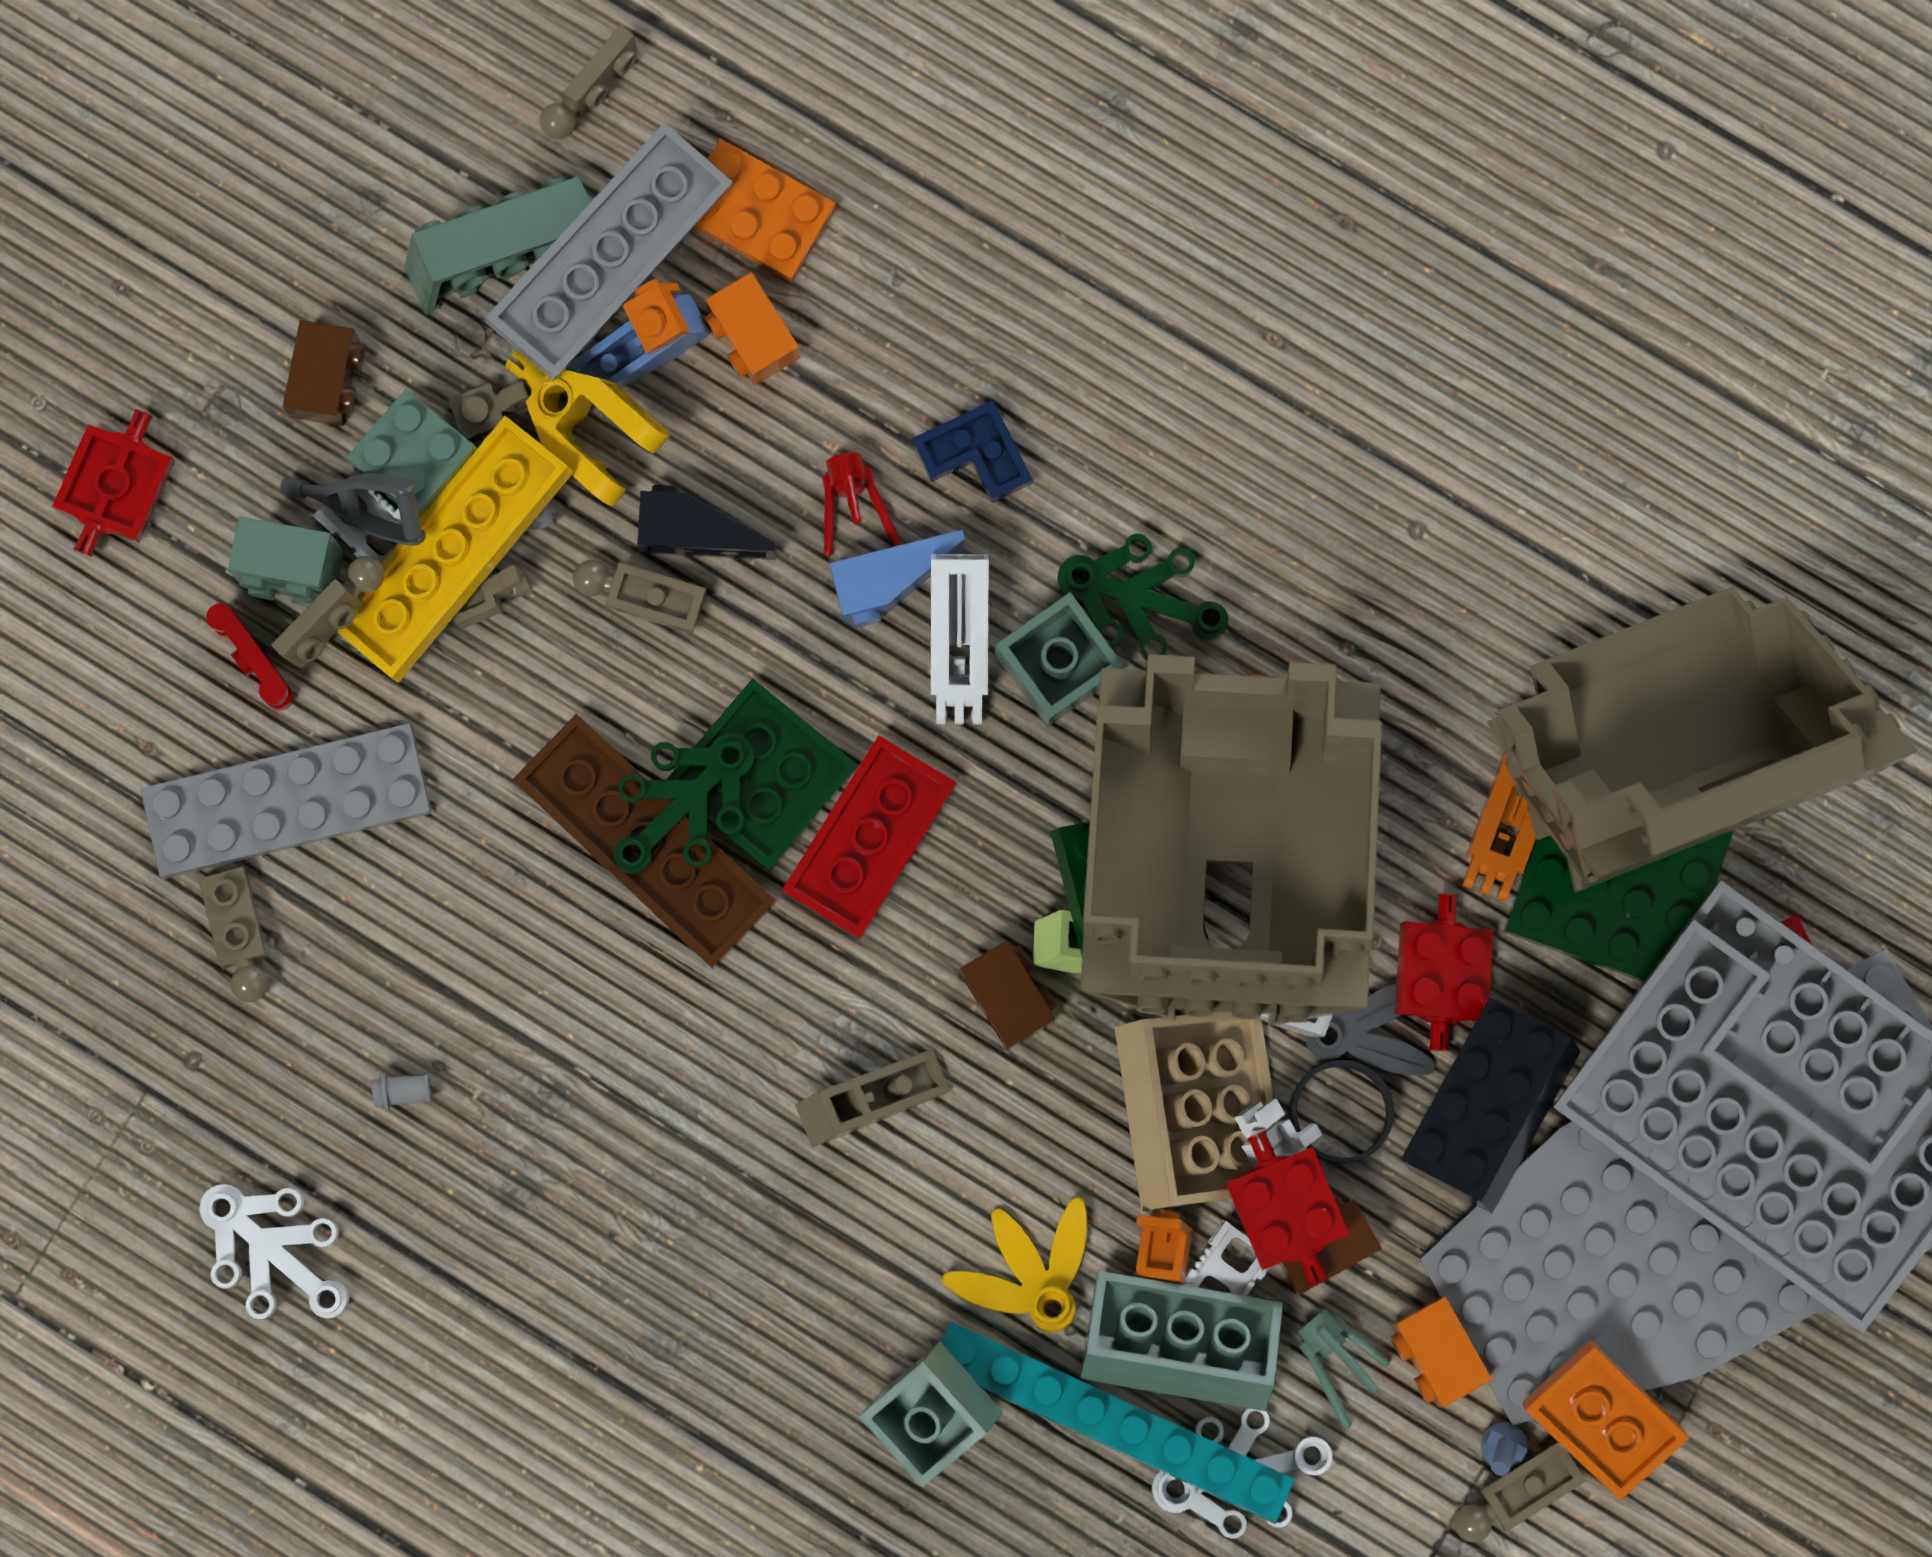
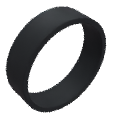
[1289,1060,1394,1164]

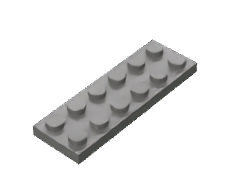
[484,122,733,382]
[140,723,432,879]

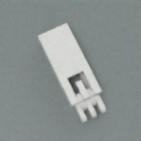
[931,554,989,725]

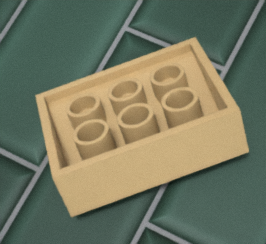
[1114,1011,1277,1211]

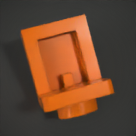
[622,279,690,354]
[1135,1209,1193,1284]

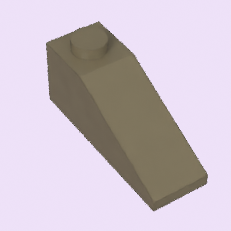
[795,1049,950,1148]

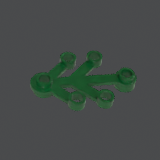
[1057,534,1228,661]
[614,734,754,875]

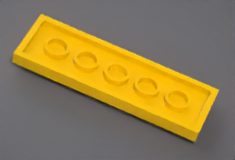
[337,416,574,683]

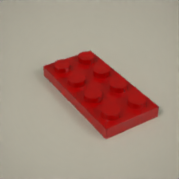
[782,735,957,940]

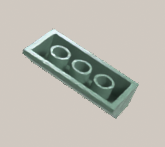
[1080,1270,1283,1411]

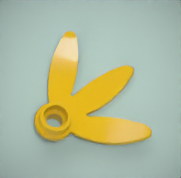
[942,1197,1088,1332]

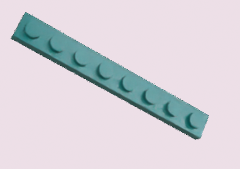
[941,1321,1295,1524]

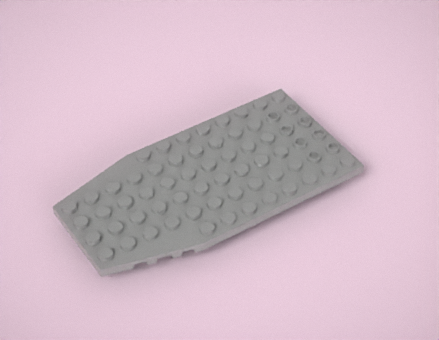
[1419,948,1932,1425]

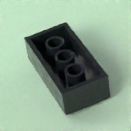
[1400,997,1581,1214]

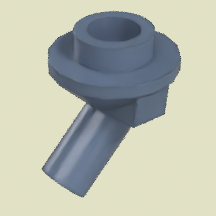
[1481,1422,1528,1476]

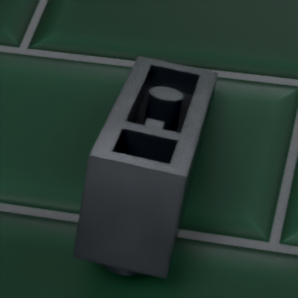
[637,485,777,560]

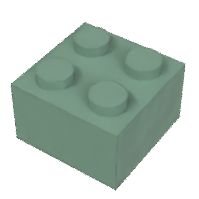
[346,389,477,518]
[228,516,344,607]
[994,592,1124,727]
[859,1342,1003,1487]

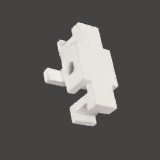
[1234,1098,1322,1168]

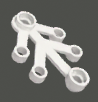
[200,1184,349,1319]
[1152,1408,1332,1539]

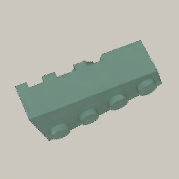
[404,176,591,315]

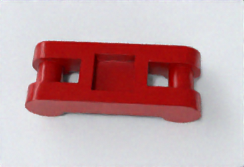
[206,603,294,711]

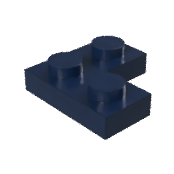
[912,400,1033,503]

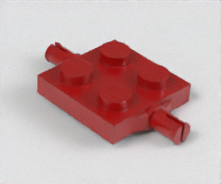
[52,409,175,558]
[1394,893,1494,1052]
[1226,1130,1350,1287]

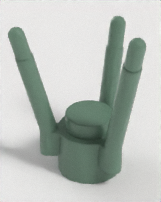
[1297,1309,1390,1429]

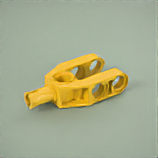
[506,350,670,507]

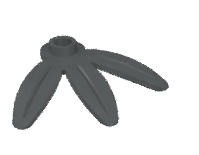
[1305,983,1435,1075]

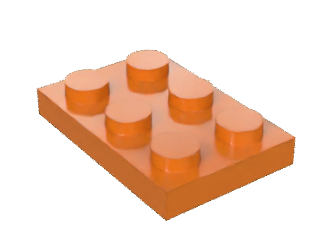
[694,138,837,283]
[1522,1340,1690,1501]

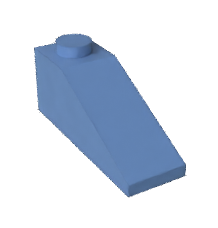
[565,294,712,388]
[830,530,965,627]

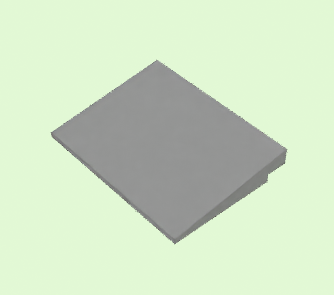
[1553,878,1932,1333]

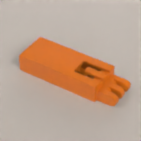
[1462,750,1536,902]

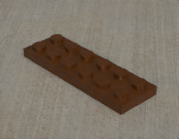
[512,714,776,969]

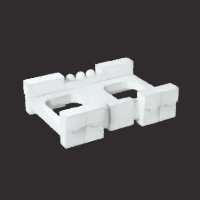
[313,471,402,564]
[1178,1220,1269,1296]

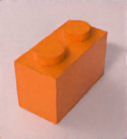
[703,272,800,386]
[1390,1297,1492,1408]

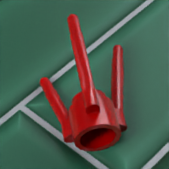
[822,452,902,557]

